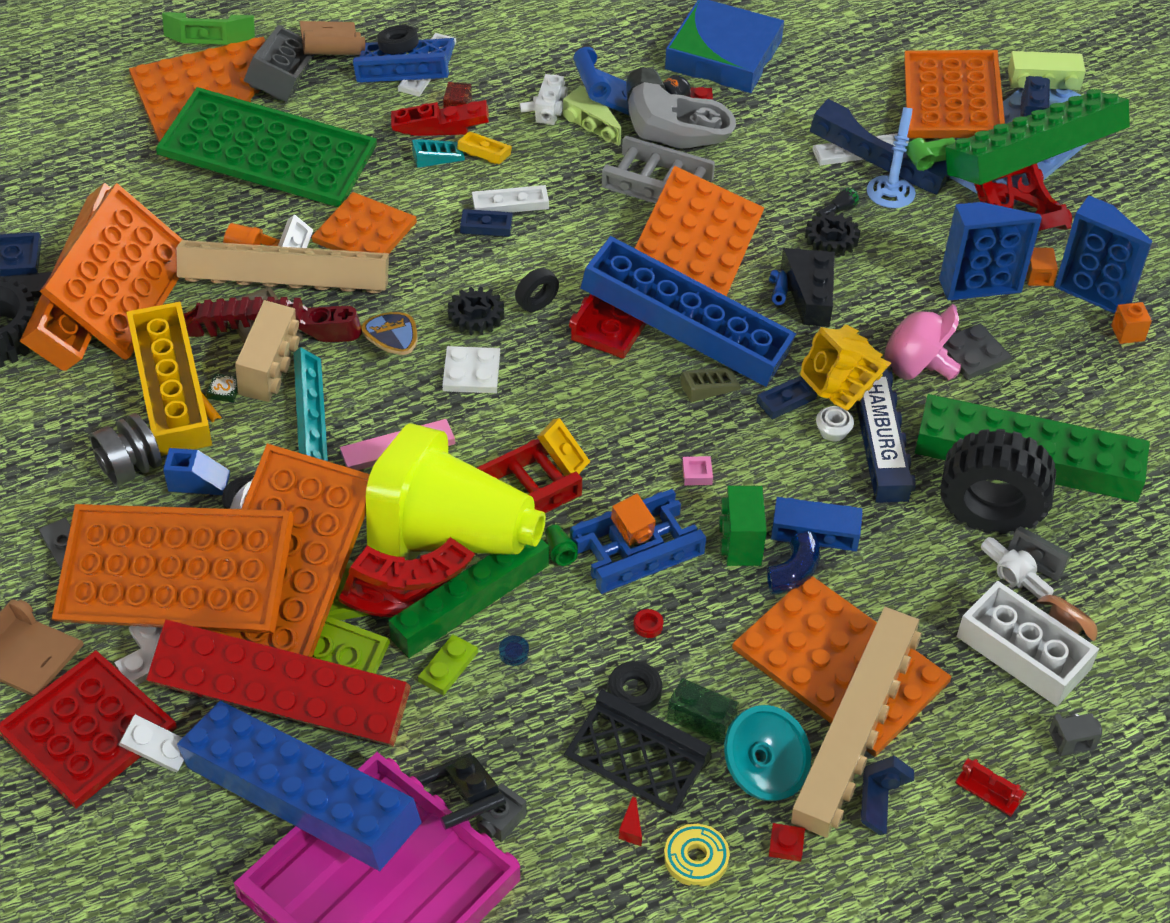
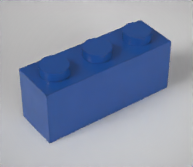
[771,497,863,552]

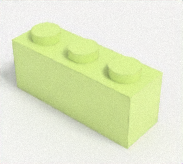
[1008,51,1086,90]

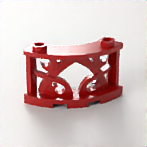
[974,163,1072,231]
[338,537,475,617]

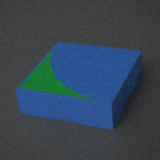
[665,0,784,93]

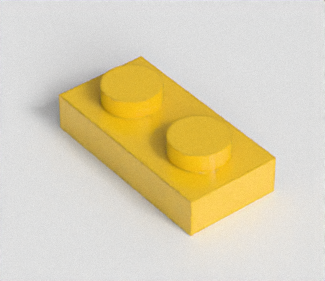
[457,131,512,164]
[537,418,590,476]

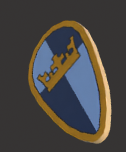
[361,312,418,355]

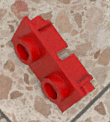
[955,758,1027,817]

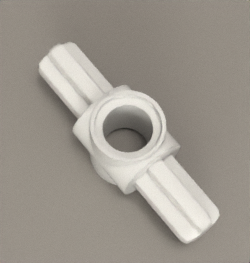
[981,537,1054,599]

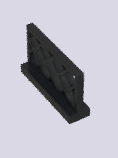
[564,689,712,816]

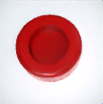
[633,609,664,638]

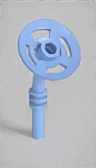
[867,107,916,208]

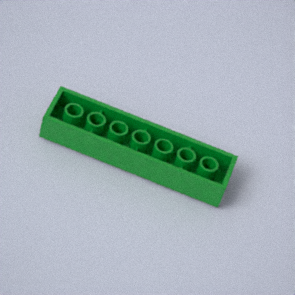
[945,89,1130,185]
[914,394,1150,502]

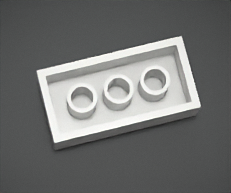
[957,581,1099,706]

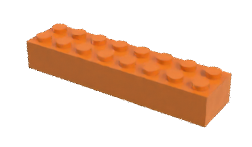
[20,183,111,371]

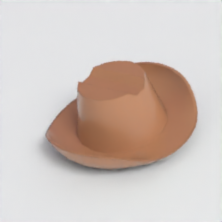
[1036,595,1098,641]

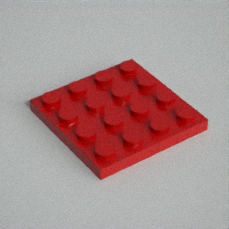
[0,650,177,809]

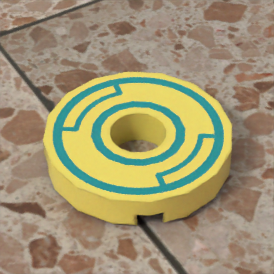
[664,823,730,887]

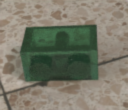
[667,678,739,745]

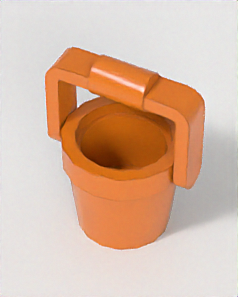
[223,223,280,246]

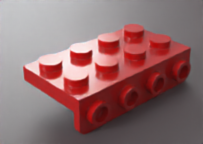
[569,294,646,359]

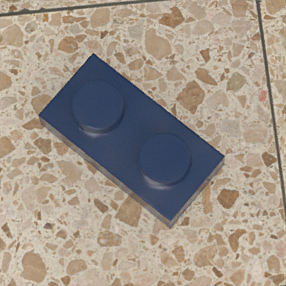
[460,209,513,237]
[757,375,817,420]

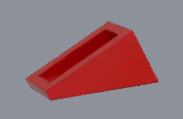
[618,796,642,847]

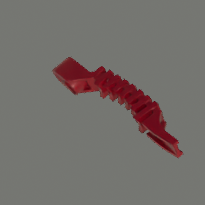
[183,297,362,342]

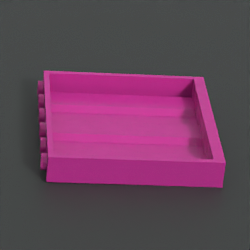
[234,752,520,923]

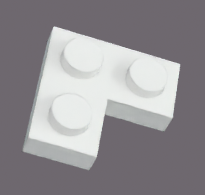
[114,626,162,685]

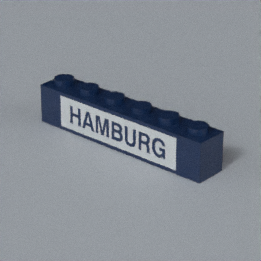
[855,369,916,503]

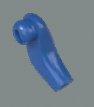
[768,269,788,305]

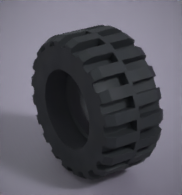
[940,429,1056,534]

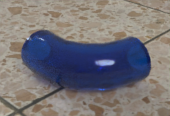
[767,532,820,595]

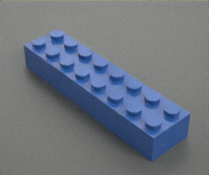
[580,236,797,387]
[177,700,422,871]

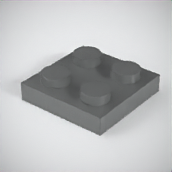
[943,323,1012,380]

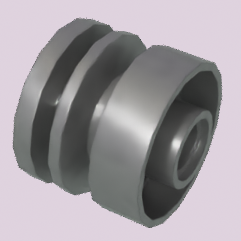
[90,413,162,487]

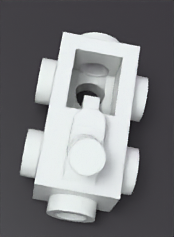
[520,74,568,125]

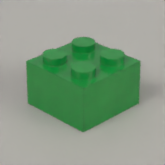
[719,485,767,566]

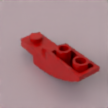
[391,100,489,136]

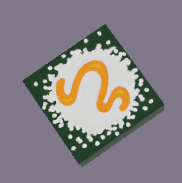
[206,373,238,403]

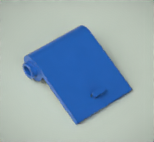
[573,47,630,116]

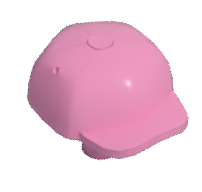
[884,304,961,381]

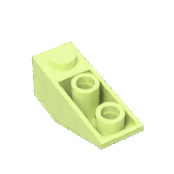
[563,85,621,146]

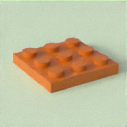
[312,192,417,253]

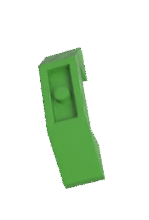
[162,12,255,45]

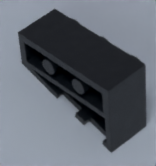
[780,248,835,327]

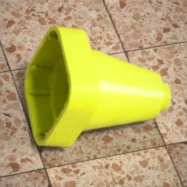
[366,423,546,560]

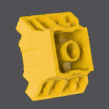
[799,324,892,411]

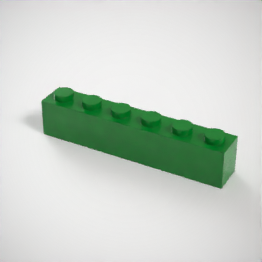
[389,539,549,658]

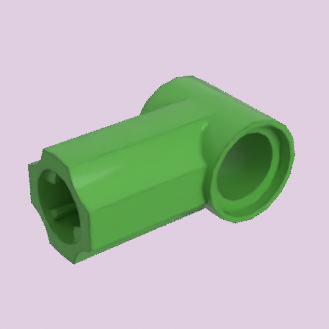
[905,137,955,171]

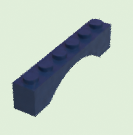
[809,99,950,195]

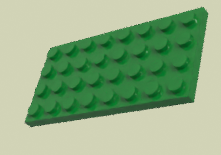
[156,87,377,207]

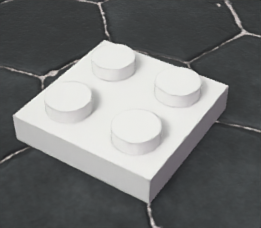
[443,346,500,393]

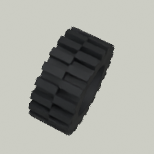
[0,276,36,367]

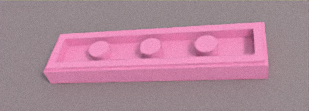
[340,419,455,470]

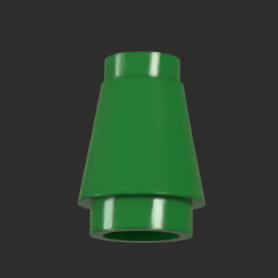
[545,525,578,566]

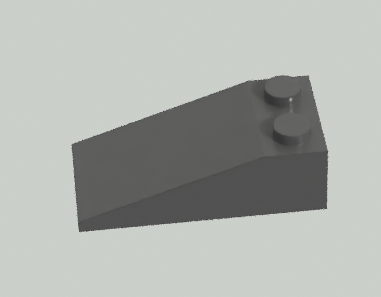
[244,25,315,102]

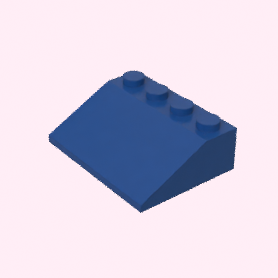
[1054,195,1153,314]
[939,202,1042,301]

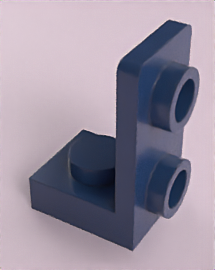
[861,755,914,835]

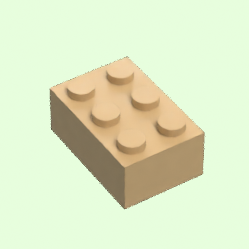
[235,300,300,402]

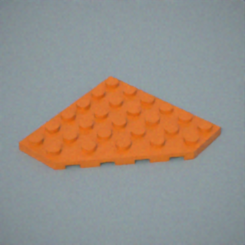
[129,36,266,160]

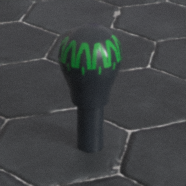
[816,188,859,217]

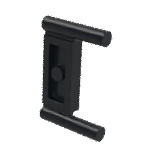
[414,753,506,830]

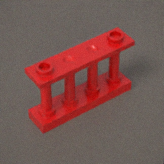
[477,439,583,513]

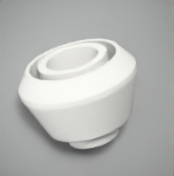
[816,406,854,442]

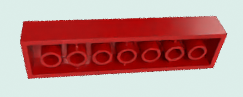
[146,619,411,747]

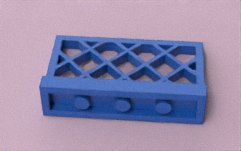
[353,38,455,83]

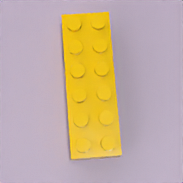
[126,302,213,456]

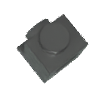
[1049,713,1102,756]
[476,783,527,843]

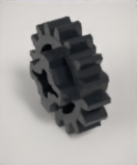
[805,211,861,257]
[448,287,504,335]

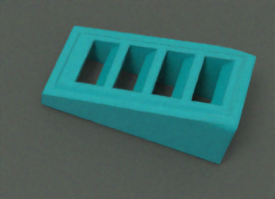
[412,139,465,168]

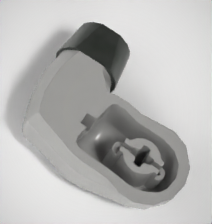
[626,67,736,148]

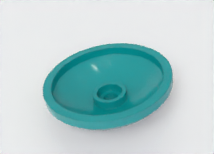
[724,705,811,801]

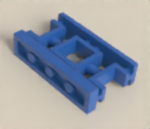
[570,489,706,594]

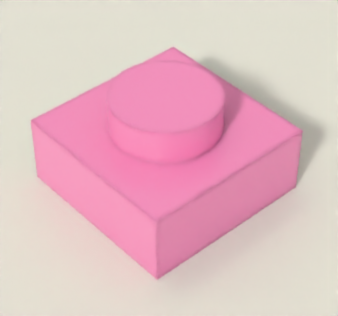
[682,456,713,486]

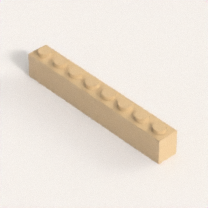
[176,240,389,293]
[791,607,922,838]

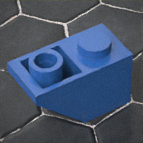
[163,448,230,495]

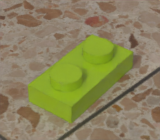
[418,634,478,696]

